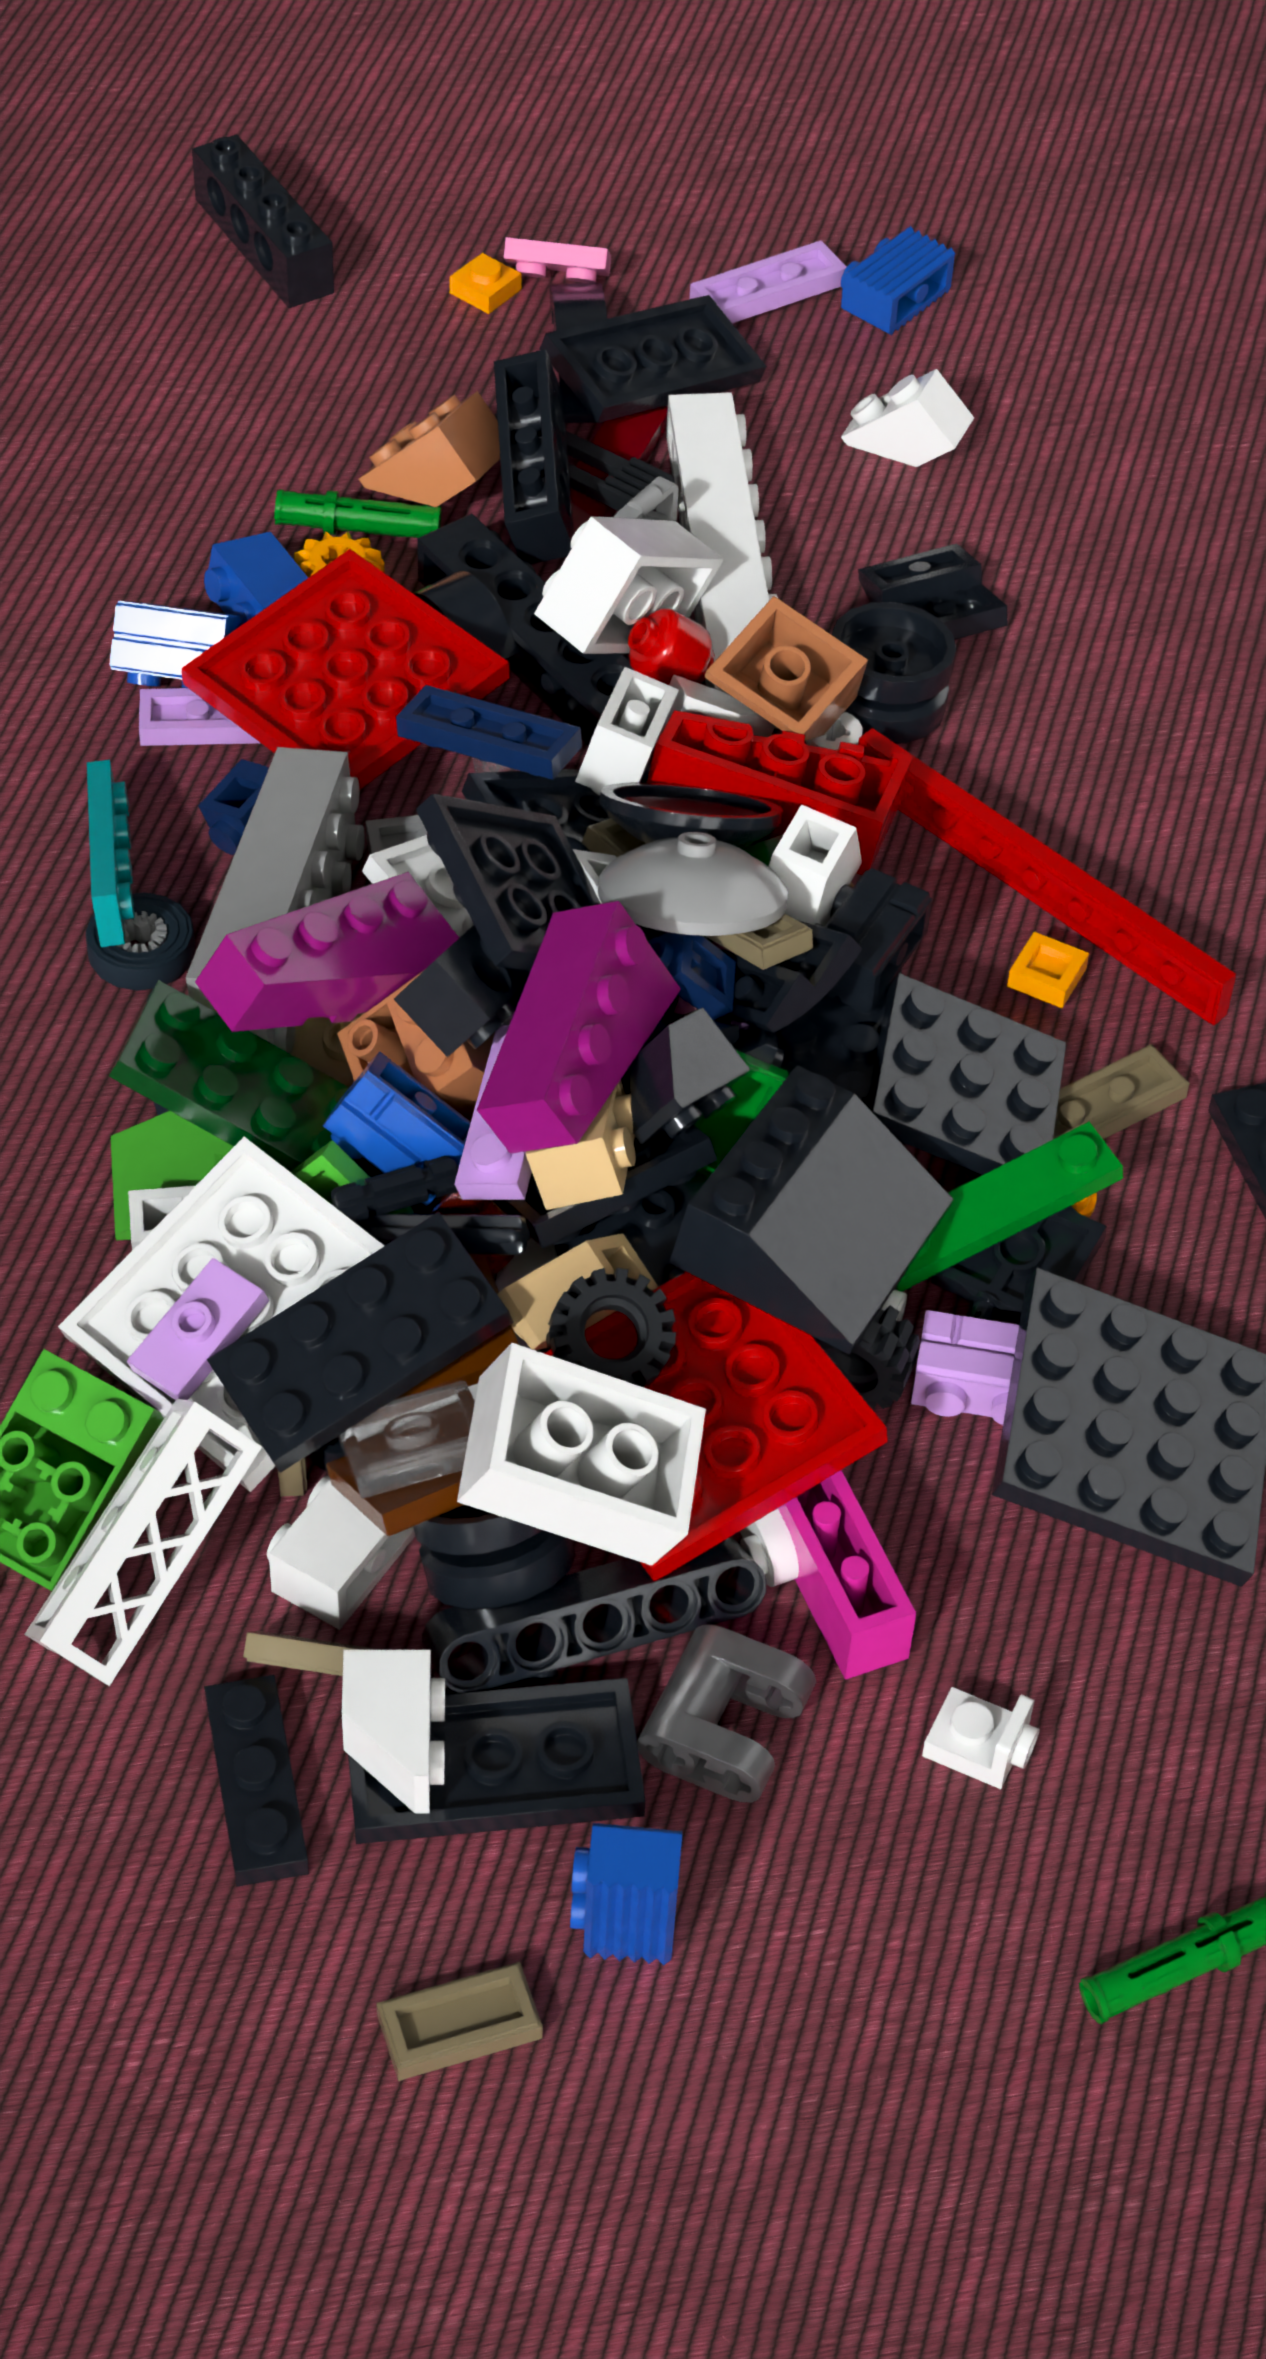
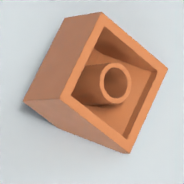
[705,596,868,741]

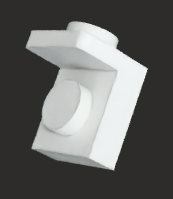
[922,1687,1040,1789]

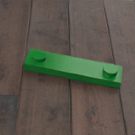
[895,1121,1123,1292]

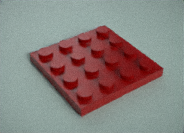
[181,549,510,789]
[544,1271,888,1581]

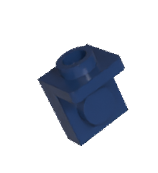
[648,932,736,1020]

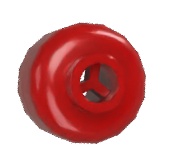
[628,608,715,685]

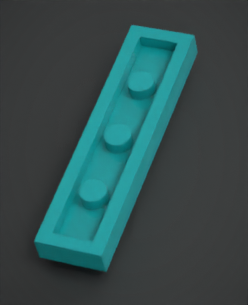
[87,759,135,947]

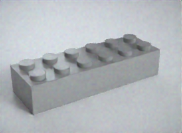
[186,747,365,1054]

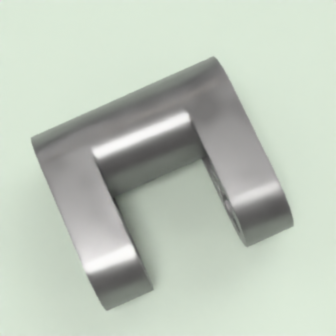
[637,1625,816,1803]

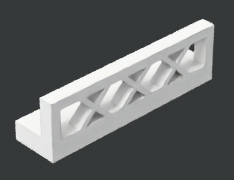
[24,1399,262,1686]

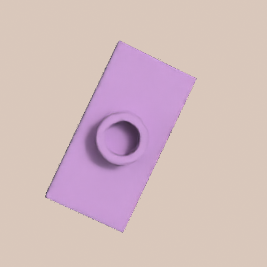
[126,1258,269,1400]

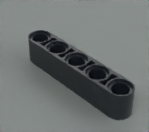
[422,1537,767,1693]

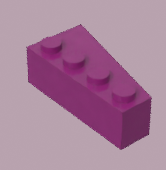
[195,872,459,1032]
[477,901,681,1154]

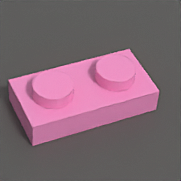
[504,237,612,283]

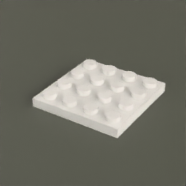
[58,1137,384,1492]

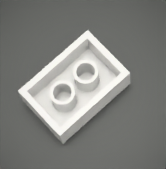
[534,516,724,654]
[457,1343,706,1565]

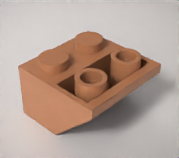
[359,391,500,507]
[337,971,495,1122]

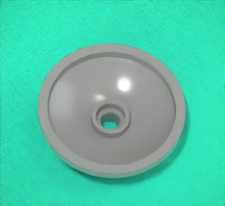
[598,832,788,936]

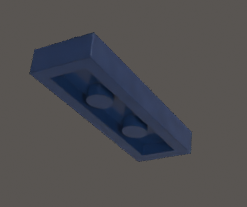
[396,685,582,780]

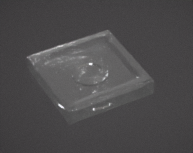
[338,1381,475,1499]

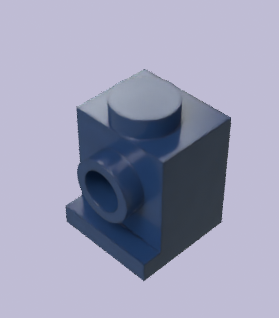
[198,759,269,855]

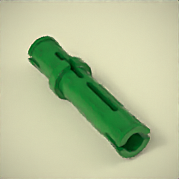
[274,489,442,538]
[1079,1893,1266,2024]

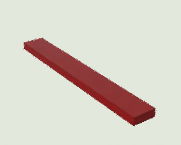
[858,728,1236,1026]

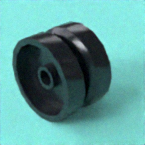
[831,602,957,744]
[413,1504,576,1609]

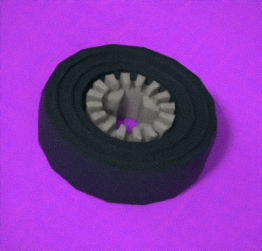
[85,892,196,991]

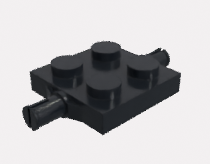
[931,1206,1107,1325]

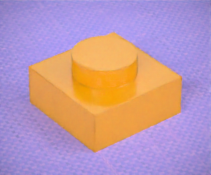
[450,253,522,314]
[1007,932,1089,1008]

